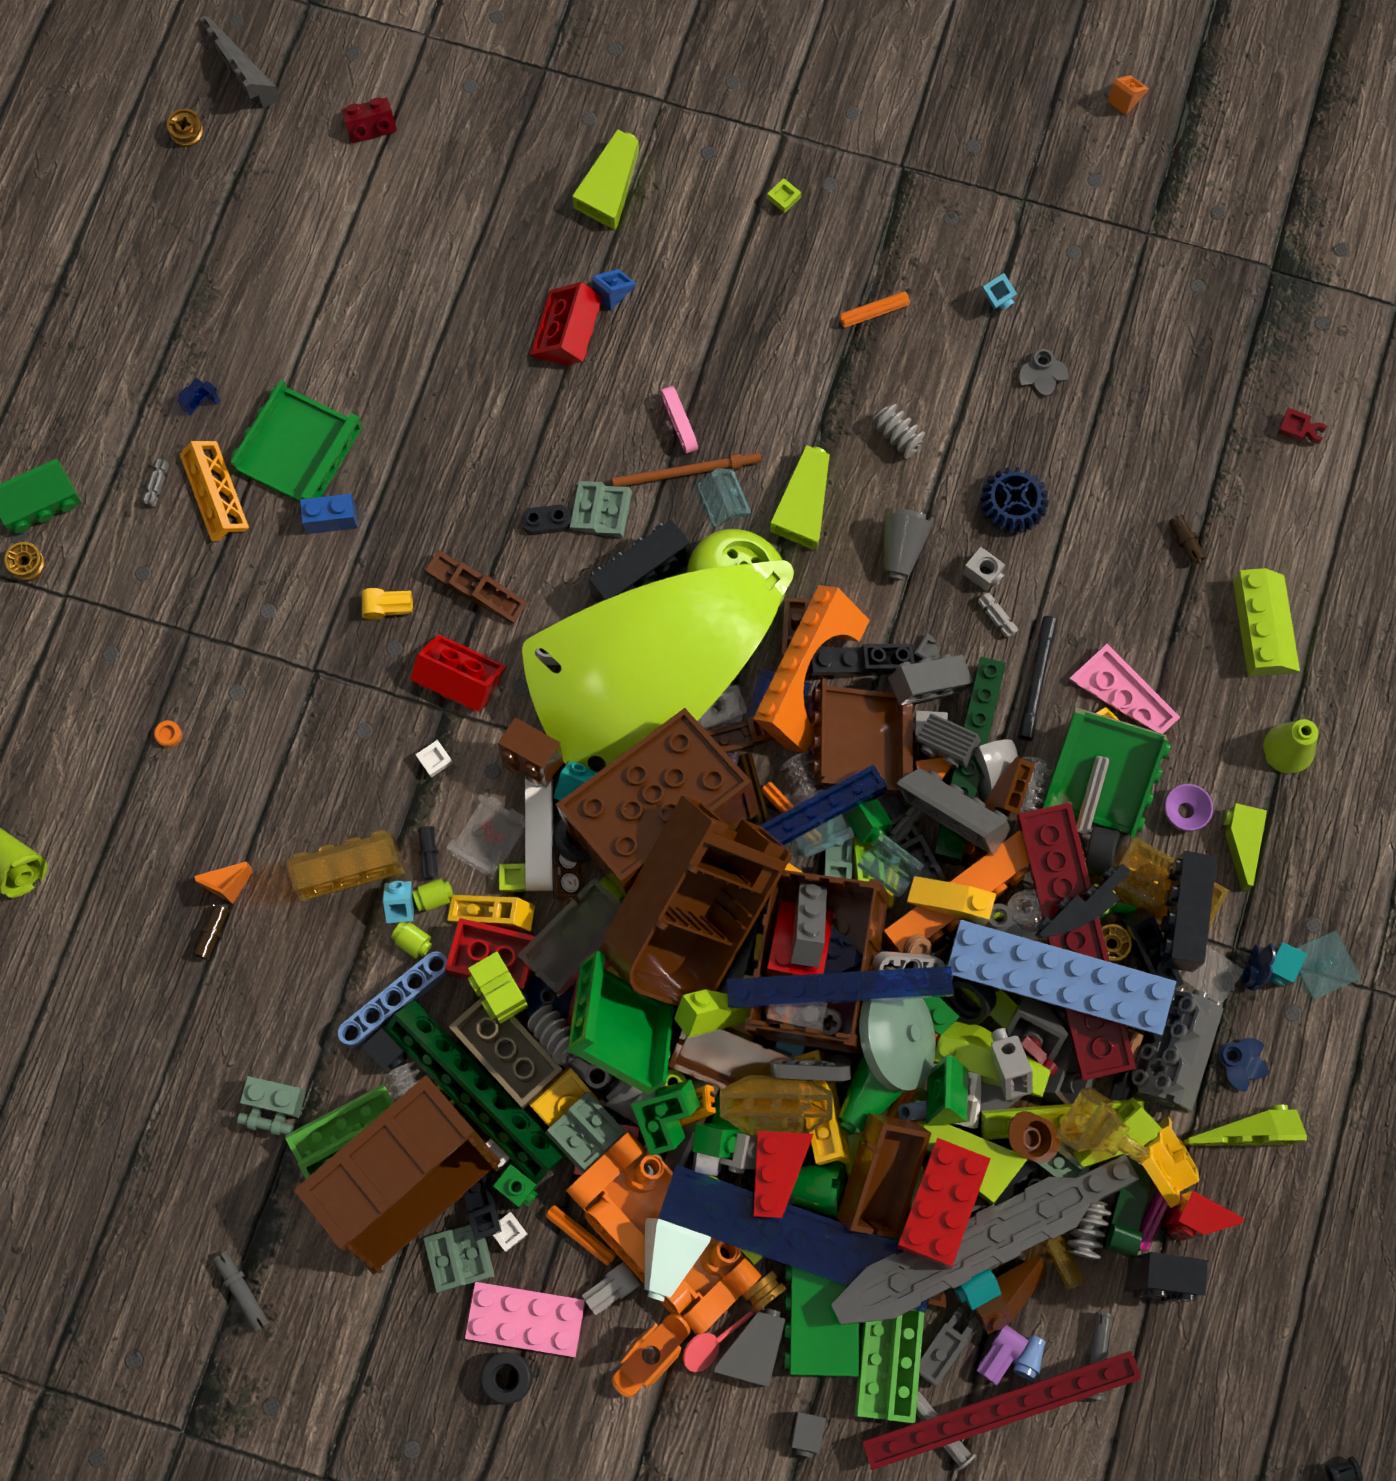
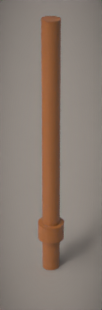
[612,453,762,487]

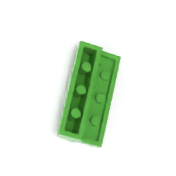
[285,1084,394,1179]
[854,1306,925,1423]

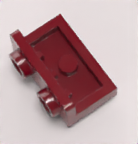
[341,97,397,143]

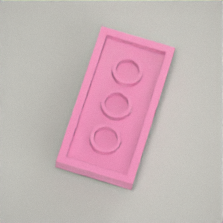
[465,1282,585,1357]

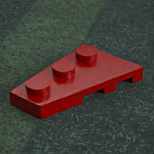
[753,1131,814,1219]

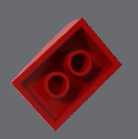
[765,900,834,990]

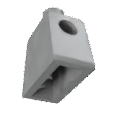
[991,1028,1033,1101]

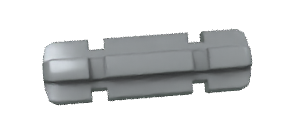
[978,593,1018,638]

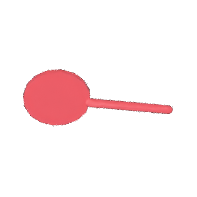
[683,1309,756,1372]

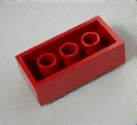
[897,1138,991,1269]

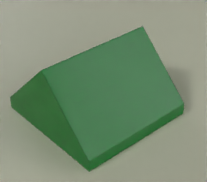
[926,1055,968,1126]

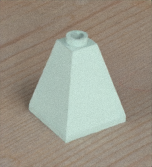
[645,1218,711,1302]

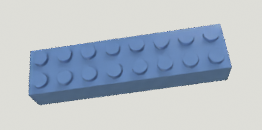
[945,920,1177,1035]

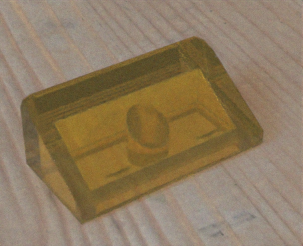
[1044,1234,1085,1290]

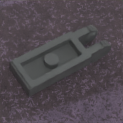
[919,1306,978,1387]

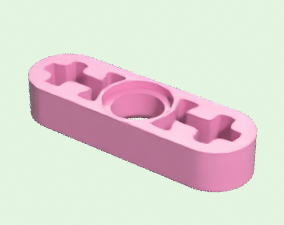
[661,386,698,454]

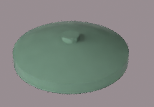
[859,979,936,1092]

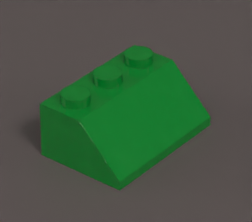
[0,458,82,535]

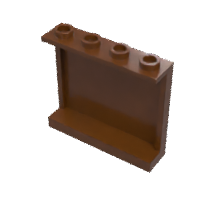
[811,678,913,795]

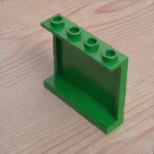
[231,379,363,503]
[1042,707,1171,839]
[568,951,675,1095]

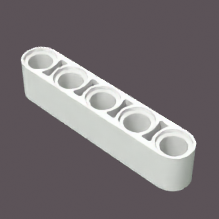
[525,778,554,891]

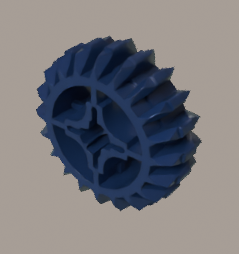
[980,466,1049,534]

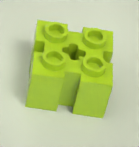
[468,952,528,1024]

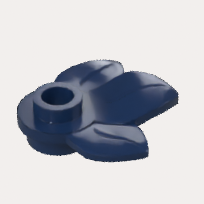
[1242,943,1276,991]
[1218,1038,1270,1092]

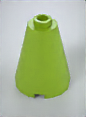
[1263,719,1318,774]
[0,828,48,898]

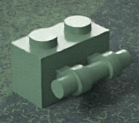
[237,1076,306,1136]

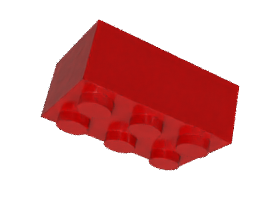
[445,918,540,994]

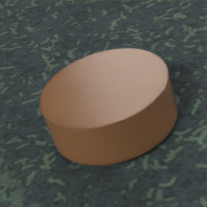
[903,934,932,963]

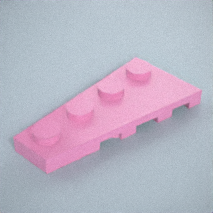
[1069,644,1180,734]

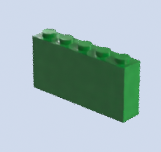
[784,1230,859,1376]

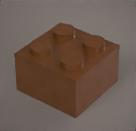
[498,718,563,787]

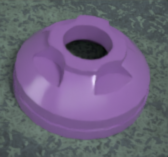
[1164,784,1213,832]

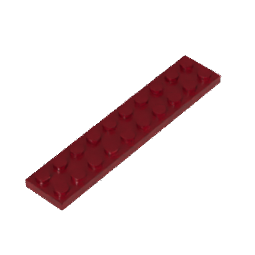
[1017,802,1136,1081]

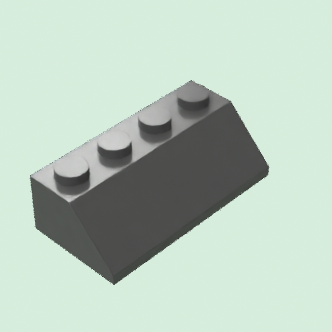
[897,768,1011,856]

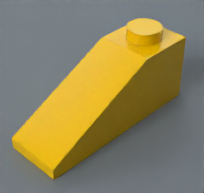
[907,876,996,926]
[447,895,535,931]

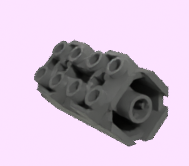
[1131,987,1224,1114]

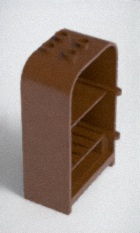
[602,795,793,1006]

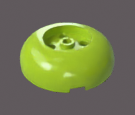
[687,529,787,606]

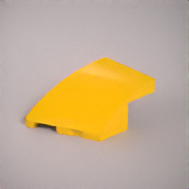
[1141,1116,1199,1208]

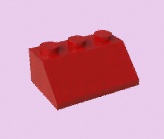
[530,282,602,365]
[410,634,507,712]
[1161,1191,1245,1241]

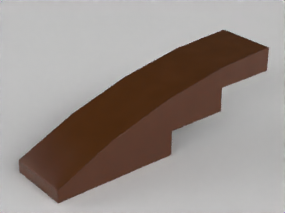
[424,549,528,624]
[963,757,1035,859]

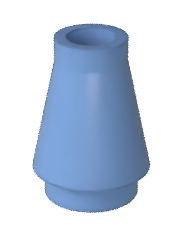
[1013,1335,1046,1381]

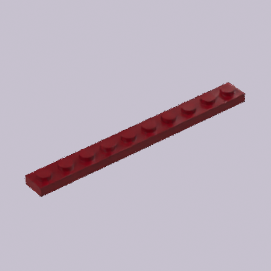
[862,1351,1142,1470]

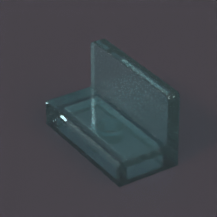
[698,468,751,527]
[791,808,855,858]
[857,833,924,897]

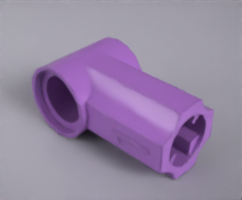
[976,1324,1028,1385]

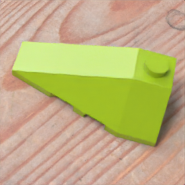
[934,1020,1051,1097]
[1183,1105,1307,1146]

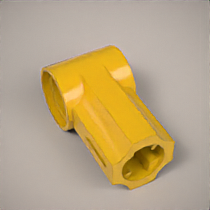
[362,588,413,620]

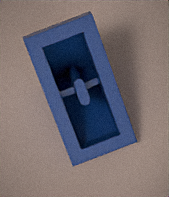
[592,269,637,310]

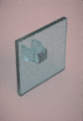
[1296,930,1361,1000]

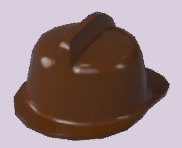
[1008,1111,1060,1163]

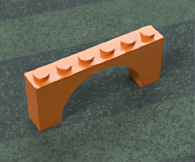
[753,585,870,753]

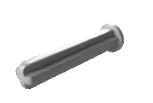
[1076,756,1109,835]
[916,1392,976,1471]

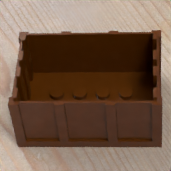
[556,708,759,899]
[744,870,889,1056]
[294,1075,501,1275]

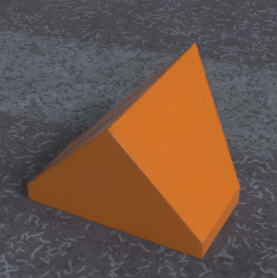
[194,862,253,904]

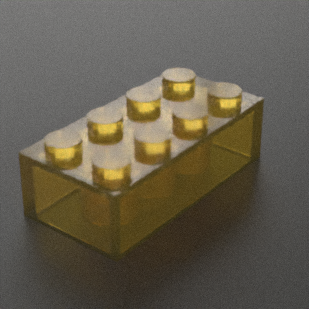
[286,830,405,902]
[1113,837,1230,928]

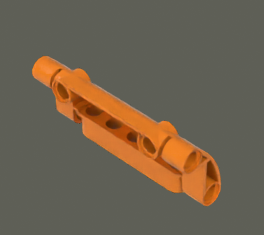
[566,1131,762,1335]

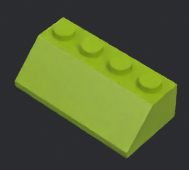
[1233,568,1300,677]

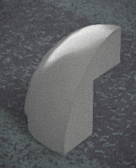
[974,739,1018,802]

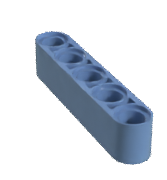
[338,952,448,1048]

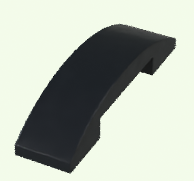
[463,1174,502,1241]

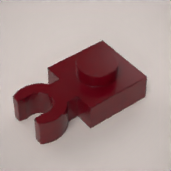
[1278,408,1327,444]
[1018,1036,1059,1076]

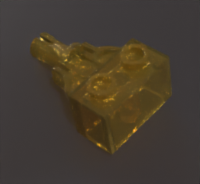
[1055,1088,1150,1165]

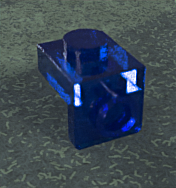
[177,378,220,416]

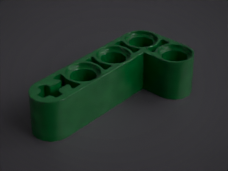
[1102,1149,1152,1258]

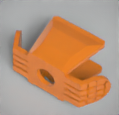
[612,1313,690,1397]

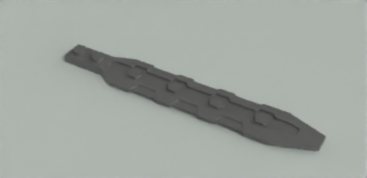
[831,1155,1139,1325]

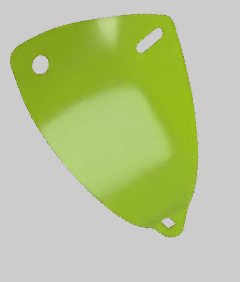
[522,560,794,772]

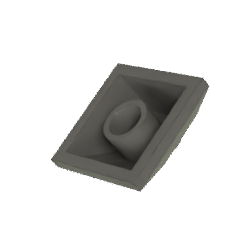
[1006,996,1068,1061]

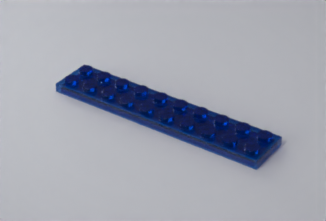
[658,1165,929,1313]

